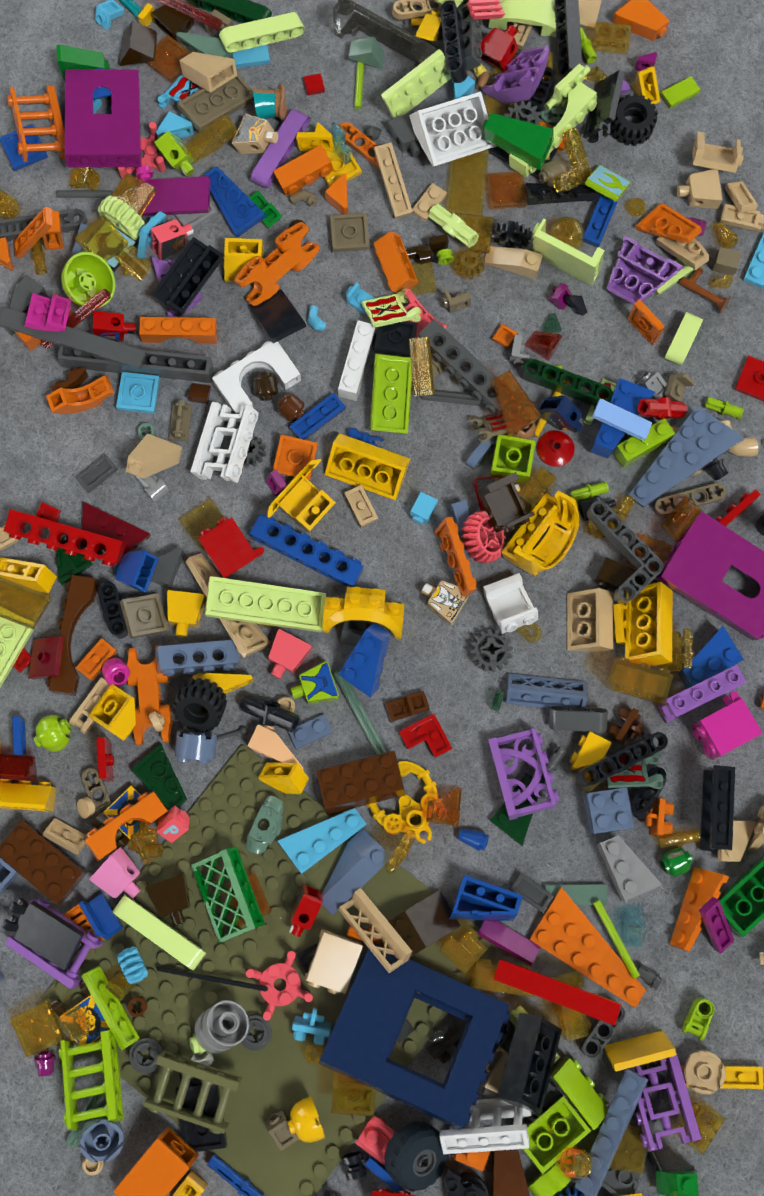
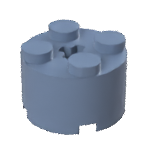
[175,730,217,764]
[78,1116,123,1163]

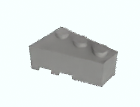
[596,835,662,901]

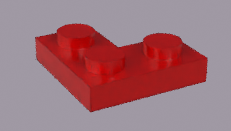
[399,714,453,758]

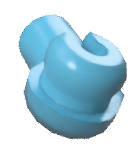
[307,305,326,331]

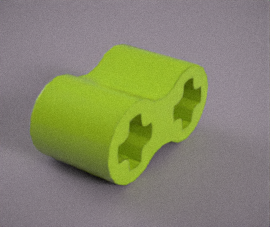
[527,1162,571,1196]

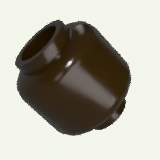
[253,373,279,401]

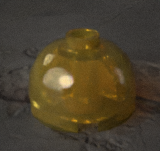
[548,216,585,250]

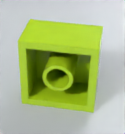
[490,435,536,484]

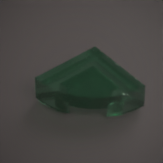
[543,313,562,337]

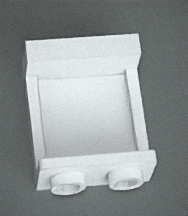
[483,573,538,634]

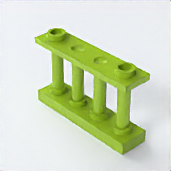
[59,1030,124,1131]

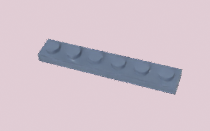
[575,1068,648,1196]

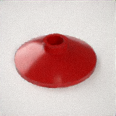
[537,431,575,467]

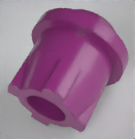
[34,1051,56,1076]

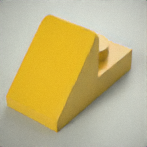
[296,122,335,151]

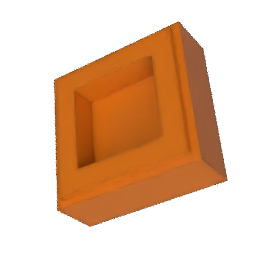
[492,324,518,349]

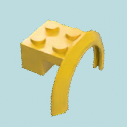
[267,459,336,532]

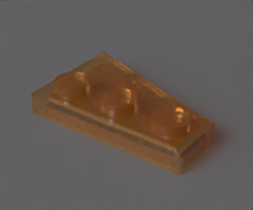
[493,370,541,437]

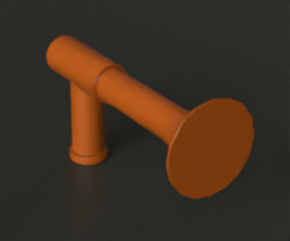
[679,267,731,313]

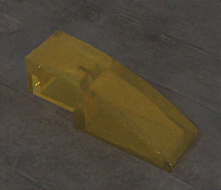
[186,114,237,165]

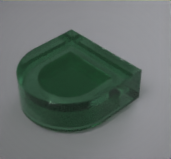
[491,690,504,712]

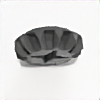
[241,1015,272,1050]
[129,1038,163,1074]

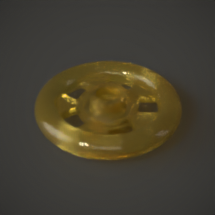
[386,830,416,873]

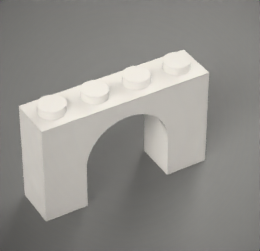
[212,341,301,414]

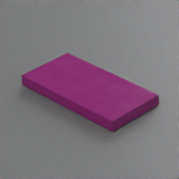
[136,176,211,216]

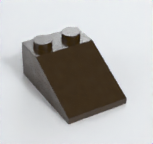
[388,890,461,957]

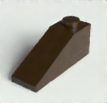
[594,557,660,590]

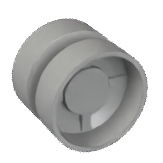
[195,1001,249,1053]

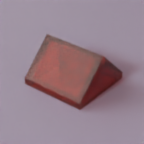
[0,754,37,781]

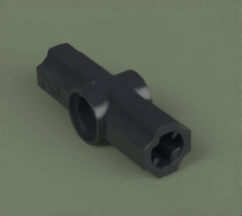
[240,694,300,732]

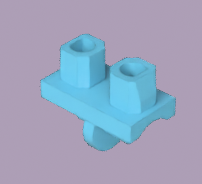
[292,1008,332,1045]

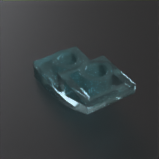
[331,122,351,165]

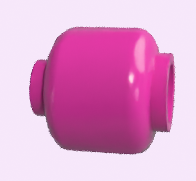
[102,658,130,687]

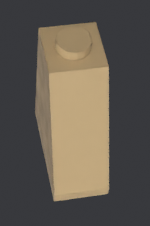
[180,52,237,93]
[126,433,182,479]

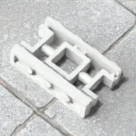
[190,402,259,483]

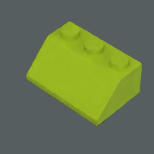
[551,1056,609,1130]
[523,1096,591,1174]

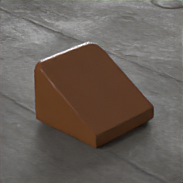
[188,383,211,404]

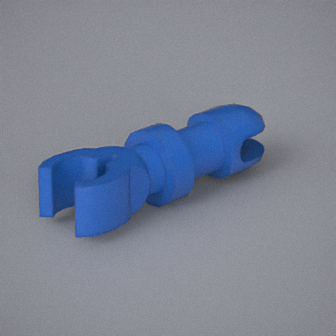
[347,428,384,448]

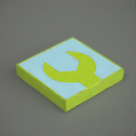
[585,165,631,202]

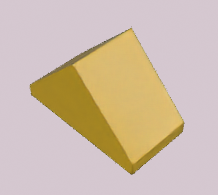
[632,66,661,104]
[172,1170,208,1196]

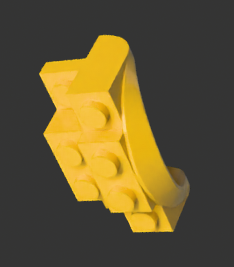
[323,587,404,639]

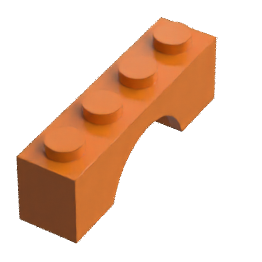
[139,317,218,344]
[84,791,167,862]

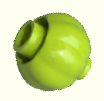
[33,715,72,752]

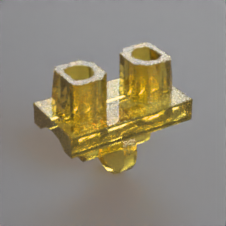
[115,245,152,281]
[127,822,164,864]

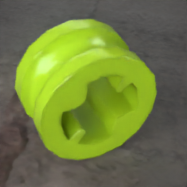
[436,249,454,265]

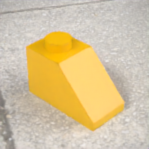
[258,763,309,794]

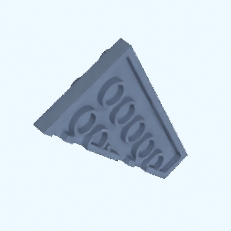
[628,406,744,508]

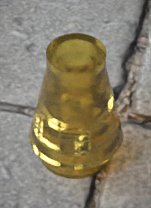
[713,222,738,249]

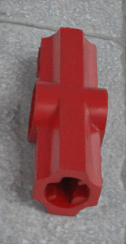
[637,397,688,420]

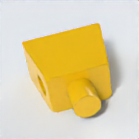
[167,590,207,637]

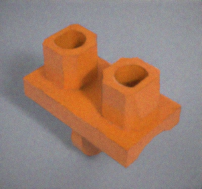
[645,798,674,836]

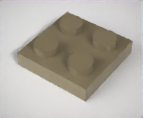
[330,213,370,252]
[120,593,169,639]

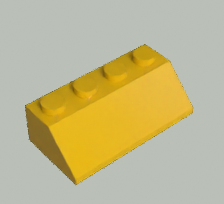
[324,433,411,501]
[625,582,673,666]
[0,779,57,812]

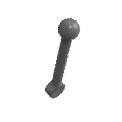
[217,727,248,740]

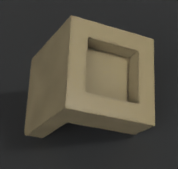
[712,247,741,276]

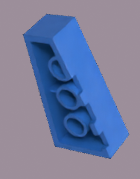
[590,378,655,459]

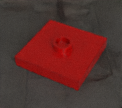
[734,355,764,402]
[96,737,114,782]

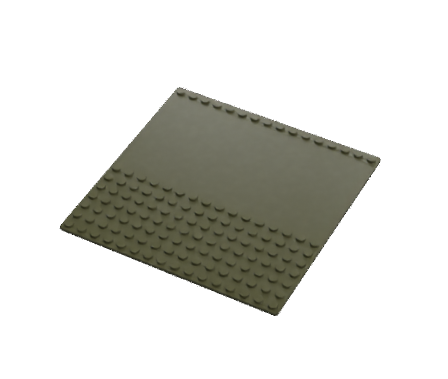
[37,745,496,1196]

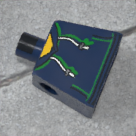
[535,396,582,433]

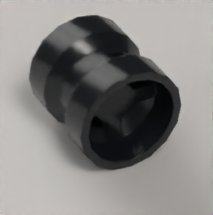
[341,1151,367,1180]

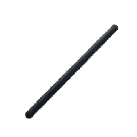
[156,966,269,992]

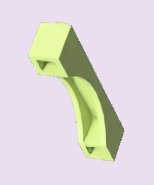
[509,82,597,177]

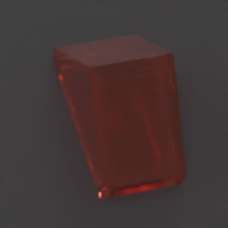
[525,331,562,361]

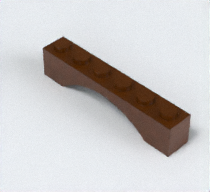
[47,575,99,696]

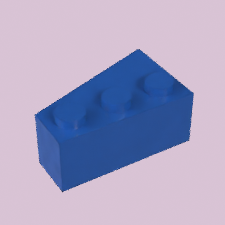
[338,622,391,698]
[678,626,744,689]

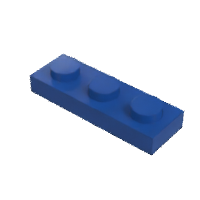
[582,194,619,247]
[289,393,346,440]

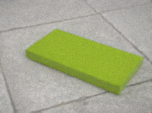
[370,354,413,434]

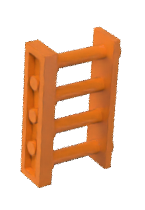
[7,85,65,162]

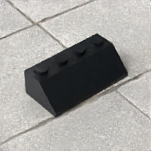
[497,1013,562,1114]

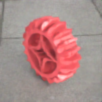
[461,511,507,563]

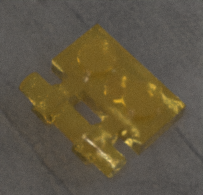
[660,628,694,673]

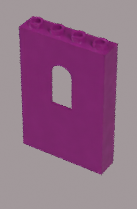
[65,69,142,167]
[656,510,764,640]

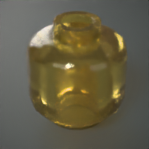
[560,1148,592,1179]

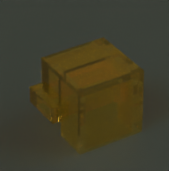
[440,926,487,974]

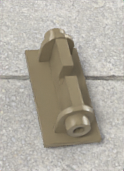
[169,400,192,441]

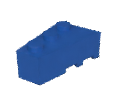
[449,875,523,921]

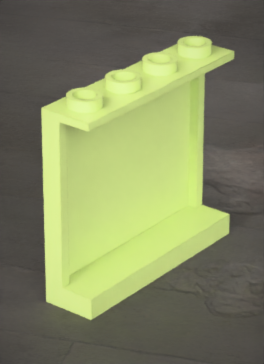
[532,218,605,286]

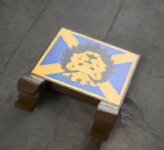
[92,784,147,849]
[51,981,111,1046]

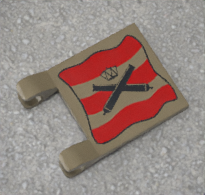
[469,410,529,442]

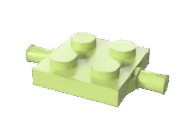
[544,64,591,111]

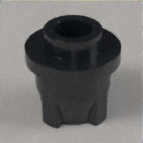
[706,458,729,481]

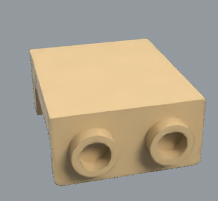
[693,132,744,173]
[304,929,363,995]

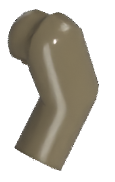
[290,189,317,206]

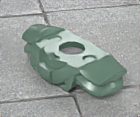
[245,796,284,854]

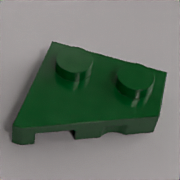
[56,535,93,585]

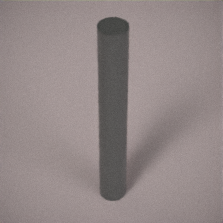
[57,190,113,198]

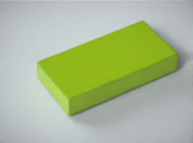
[660,76,701,109]

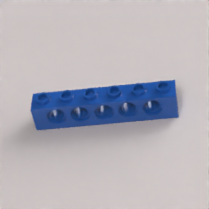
[249,514,364,587]

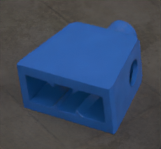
[115,550,159,593]

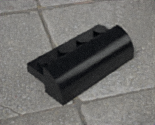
[151,237,225,317]

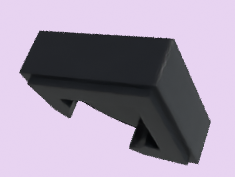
[565,295,588,315]

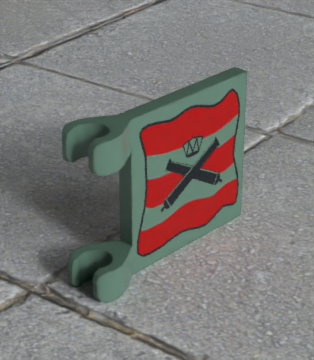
[605,752,663,789]

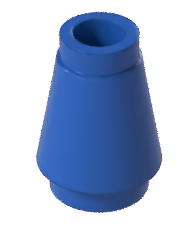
[458,828,489,851]

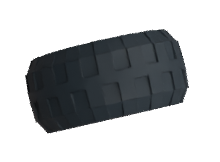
[385,1121,448,1191]

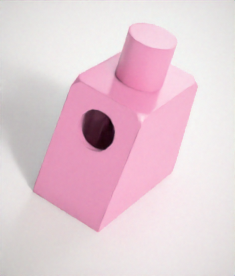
[89,847,141,899]

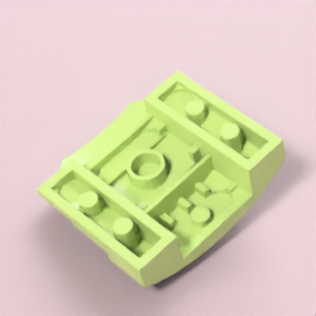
[488,0,556,38]

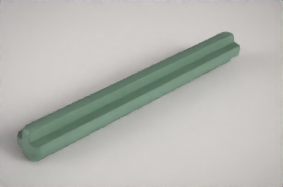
[334,669,387,755]

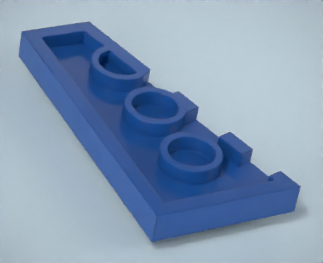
[203,166,267,237]

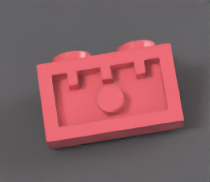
[355,1116,396,1165]

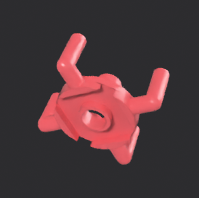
[118,122,166,180]
[246,951,313,1020]

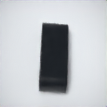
[525,67,555,123]
[99,581,128,639]

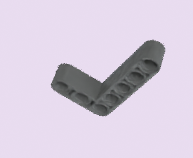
[587,500,663,604]

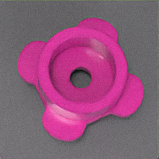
[135,166,154,181]

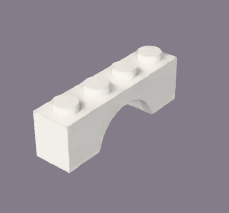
[338,321,376,401]

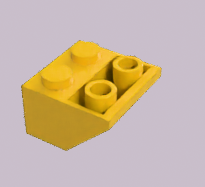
[224,238,264,283]

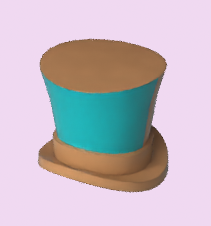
[253,84,288,121]

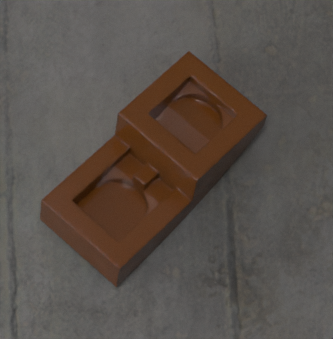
[384,691,430,723]

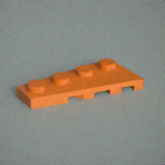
[434,517,476,597]
[669,867,729,952]

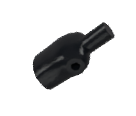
[578,496,616,521]

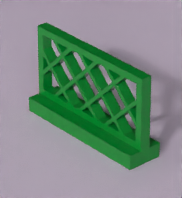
[191,846,265,943]

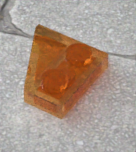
[426,788,462,827]

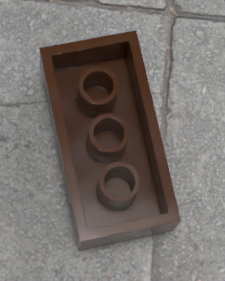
[316,751,406,815]
[0,820,88,905]

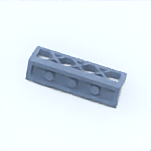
[506,673,588,708]

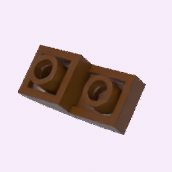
[51,367,89,392]

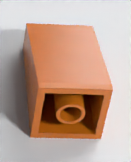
[113,1126,199,1196]

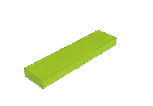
[81,965,140,1051]

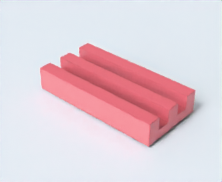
[467,0,505,20]

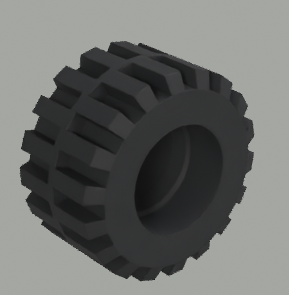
[610,94,658,146]
[172,678,227,732]

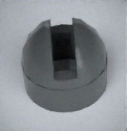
[366,125,382,141]

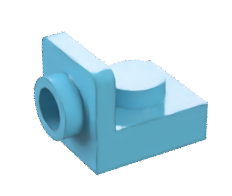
[95,0,124,30]
[346,282,375,315]

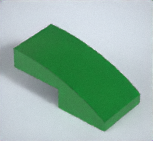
[249,191,282,229]

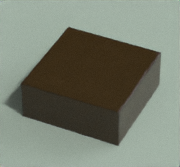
[429,234,449,252]

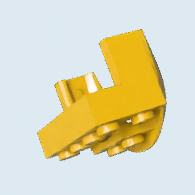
[501,490,579,577]

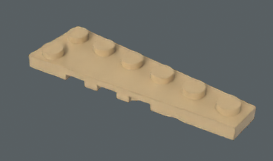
[186,553,271,658]

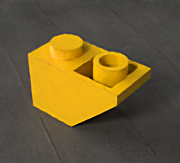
[569,732,612,771]

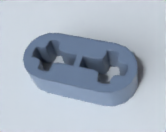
[466,438,495,469]

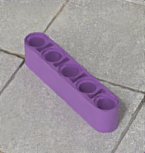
[251,109,310,189]

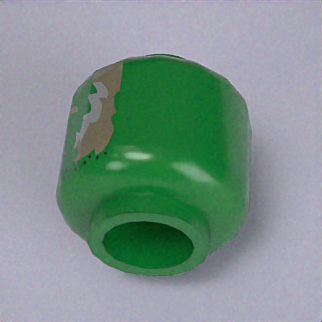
[660,847,693,877]

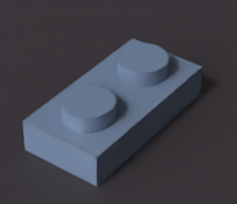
[288,715,332,749]

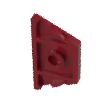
[82,502,151,557]

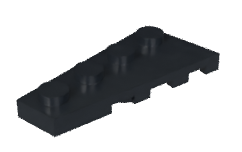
[525,183,600,205]

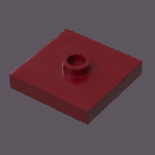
[28,636,64,680]

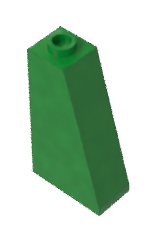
[483,113,554,170]

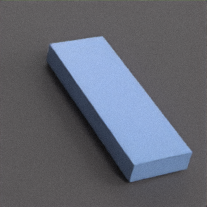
[592,398,652,441]

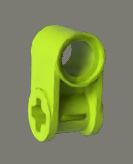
[682,997,715,1041]

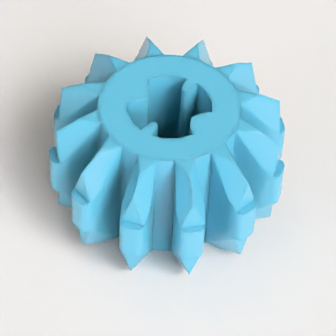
[117,946,148,984]

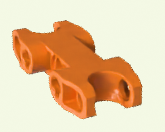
[234,222,320,306]
[127,645,173,746]

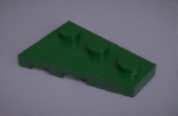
[131,743,187,811]
[490,773,541,846]

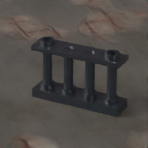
[700,765,736,852]

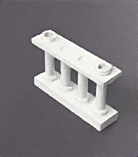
[440,1098,531,1154]

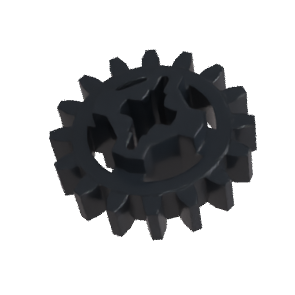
[491,221,532,248]

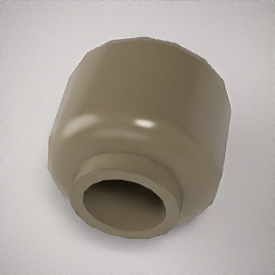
[539,159,567,187]

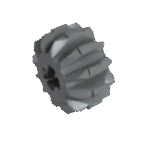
[244,435,266,468]

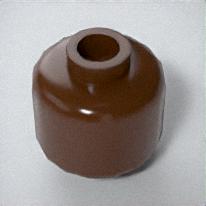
[276,393,305,421]

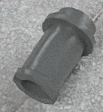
[637,964,663,989]

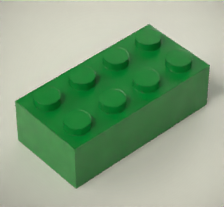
[718,855,764,937]

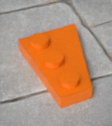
[636,203,702,244]

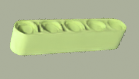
[219,12,305,53]
[112,894,206,970]

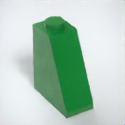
[56,45,110,82]
[656,1170,699,1196]

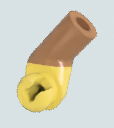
[473,64,489,91]

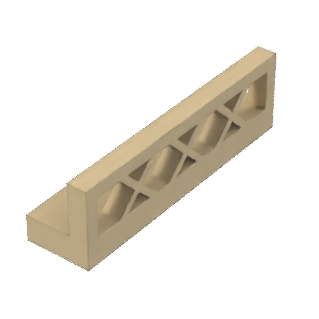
[338,888,412,973]

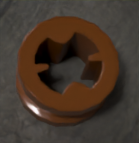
[127,997,148,1017]

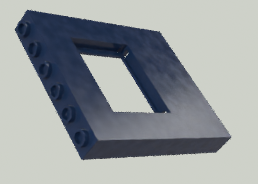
[319,943,511,1129]

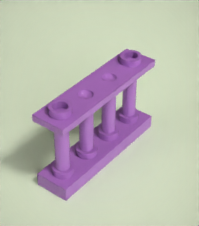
[5,898,104,989]

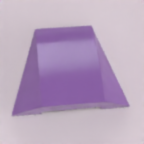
[482,45,549,104]
[607,235,684,305]

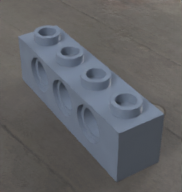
[155,640,239,676]

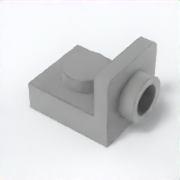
[509,335,530,367]
[636,371,667,399]

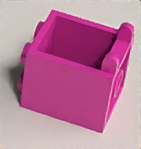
[692,691,763,760]

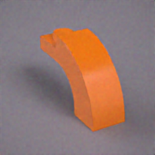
[46,375,115,414]

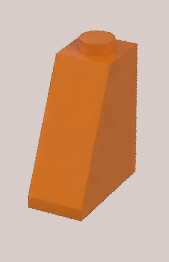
[612,0,670,41]

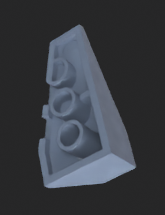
[322,828,392,916]

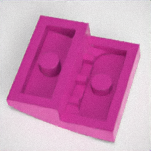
[24,293,71,332]

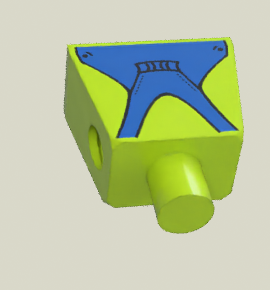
[291,661,339,704]

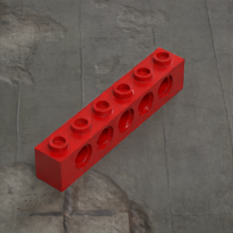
[3,509,126,567]

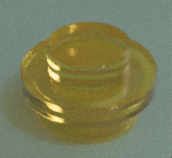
[627,198,646,216]

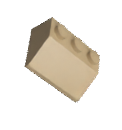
[567,588,613,652]

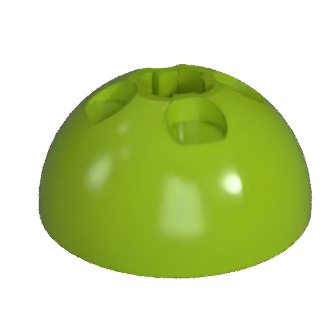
[61,252,116,309]

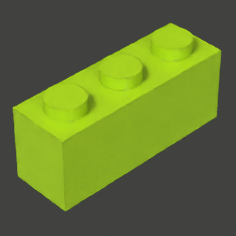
[613,418,675,468]

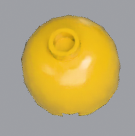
[287,1096,325,1143]

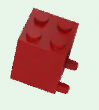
[198,517,264,578]

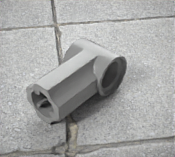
[134,474,170,503]

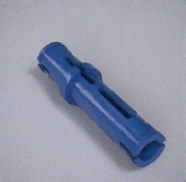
[207,1154,265,1196]

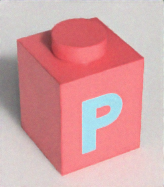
[157,806,190,843]

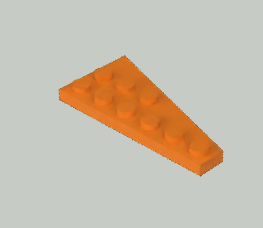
[529,887,646,1008]

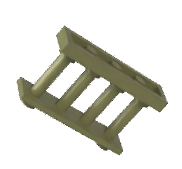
[143,1051,243,1134]

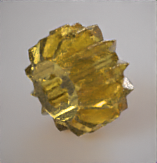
[454,247,485,280]

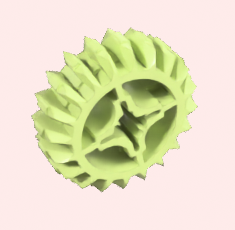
[98,196,145,240]

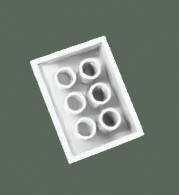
[409,92,496,167]

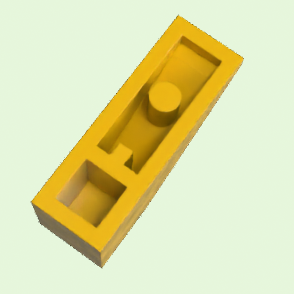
[416,11,442,41]
[0,557,57,593]
[192,673,254,694]

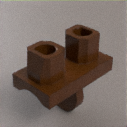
[609,708,645,747]

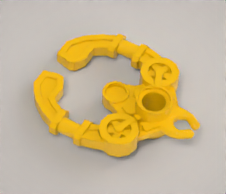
[366,761,441,844]

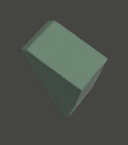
[348,37,385,69]

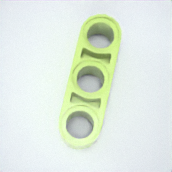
[665,312,703,366]

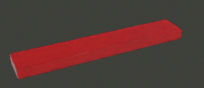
[493,959,622,1026]

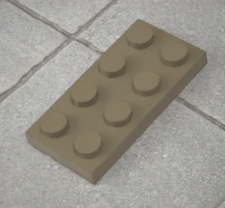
[177,73,254,132]

